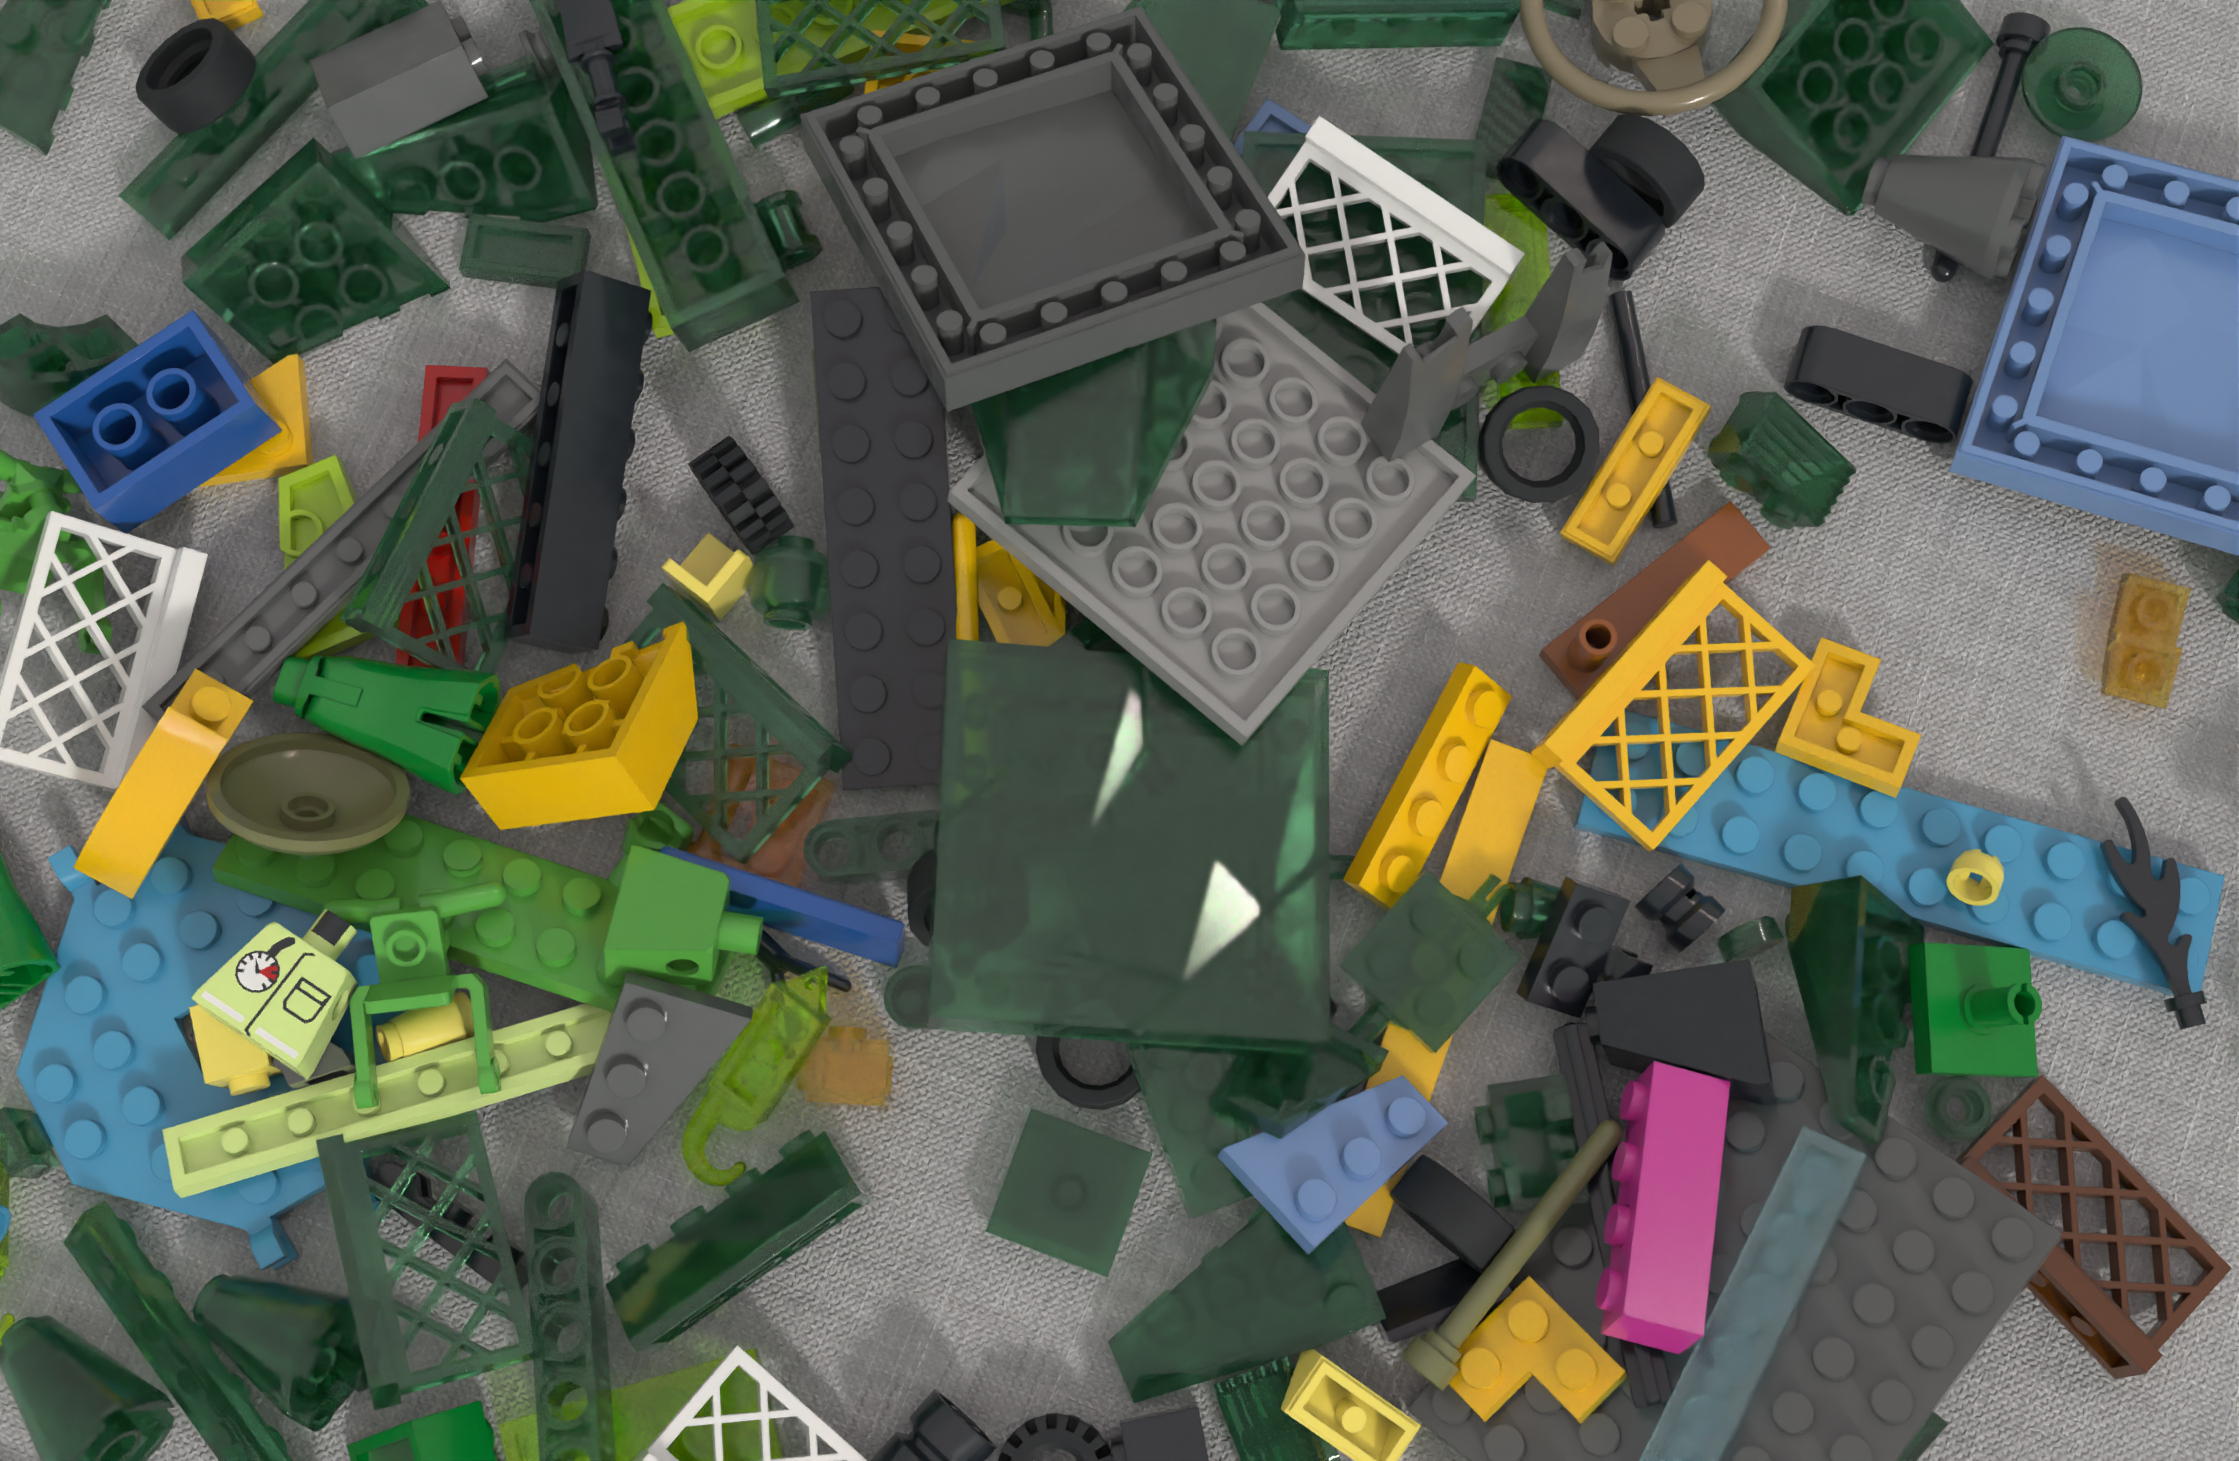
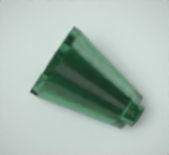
[0,1315,175,1461]

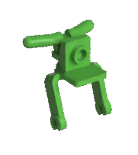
[0,449,112,655]
[322,881,507,1109]

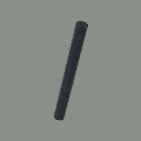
[1608,290,1678,528]

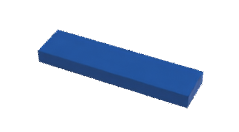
[660,846,905,968]

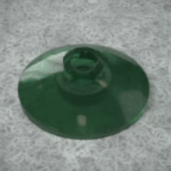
[2021,27,2143,142]

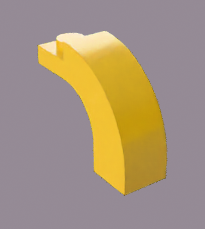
[73,668,253,899]

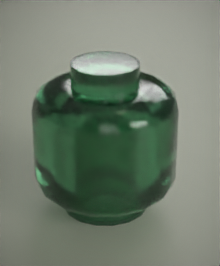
[750,536,830,631]

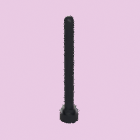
[1931,12,2051,282]

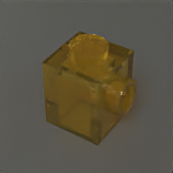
[797,1026,895,1110]

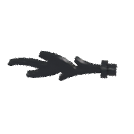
[2100,797,2207,1030]

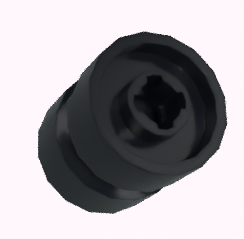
[870,1389,997,1461]

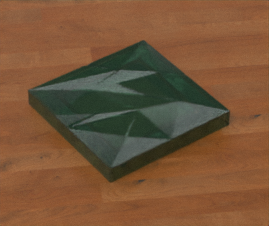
[925,639,1330,1054]

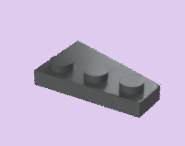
[566,971,753,1166]

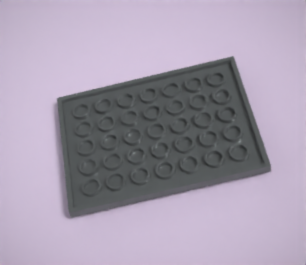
[1407,1032,2062,1461]

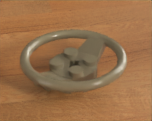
[1519,0,1788,118]

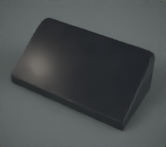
[1368,1258,1512,1344]

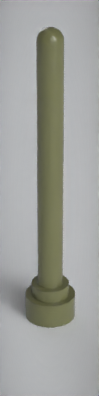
[1400,1120,1623,1391]

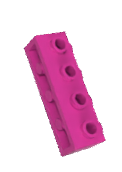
[1596,1061,1730,1354]

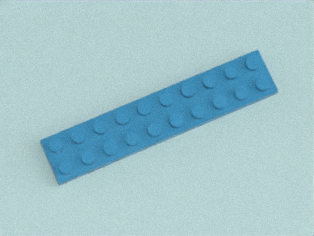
[1574,710,2225,996]

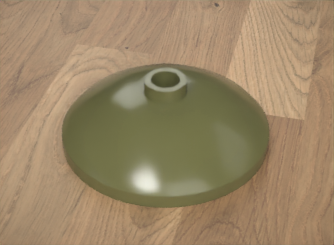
[206,732,410,855]

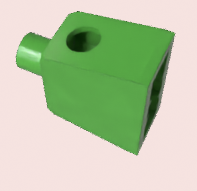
[604,845,764,985]

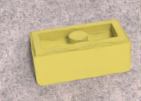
[1281,1344,1421,1461]

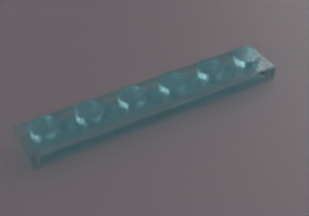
[1639,1126,1867,1461]

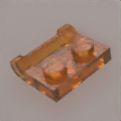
[686,743,837,887]

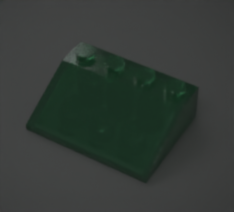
[1712,0,1994,216]

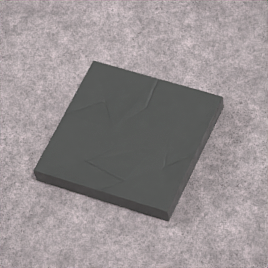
[800,6,1306,412]

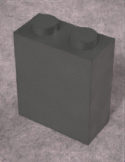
[310,0,489,159]

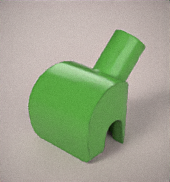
[607,801,694,887]

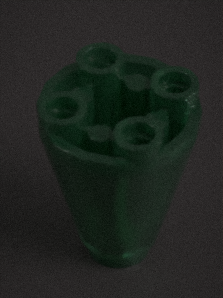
[193,1274,381,1432]

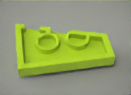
[278,454,401,661]

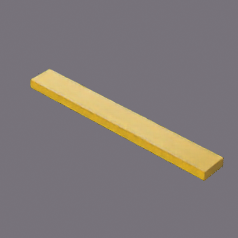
[1342,739,1548,1238]

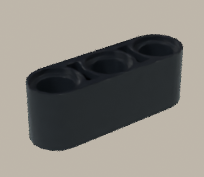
[1496,119,1665,281]
[1784,325,1973,444]

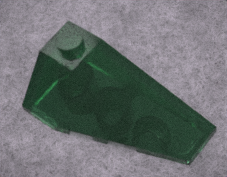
[328,72,598,223]
[1785,875,1924,1144]
[1108,1206,1386,1403]

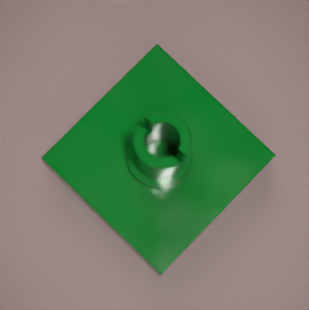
[1908,942,2042,1079]

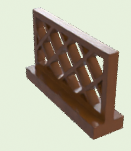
[1955,1075,2232,1379]

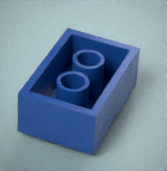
[33,310,283,534]

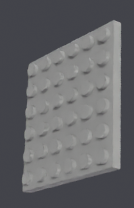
[947,302,1476,746]

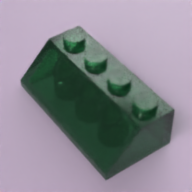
[605,1129,874,1352]

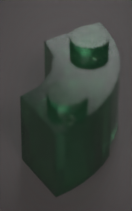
[0,313,138,418]

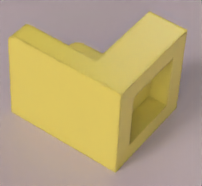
[661,532,759,621]

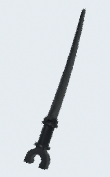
[558,0,638,156]

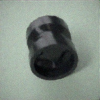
[1635,863,1726,953]

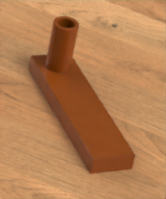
[1539,501,1771,700]

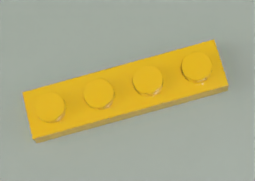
[1343,662,1512,914]

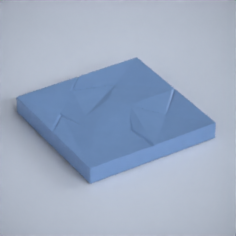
[1949,135,2239,556]

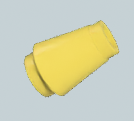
[376,991,474,1062]

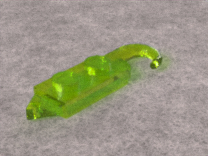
[682,966,832,1186]

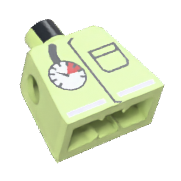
[191,909,358,1080]

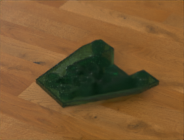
[970,320,1216,527]

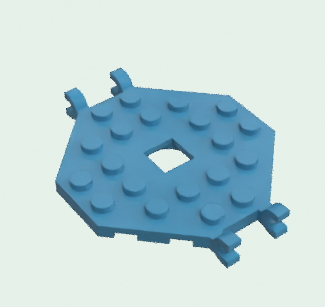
[16,814,407,1270]

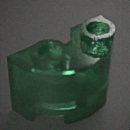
[1474,1074,1591,1213]

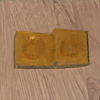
[2101,573,2191,709]

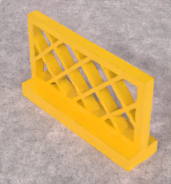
[1531,560,1816,852]

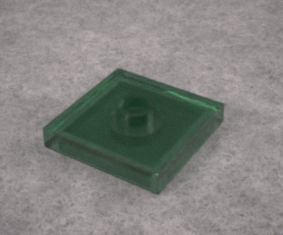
[985,1108,1152,1277]

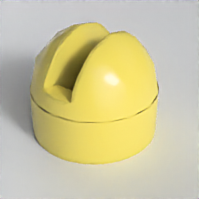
[1947,849,2004,906]

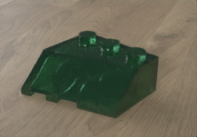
[181,137,451,364]

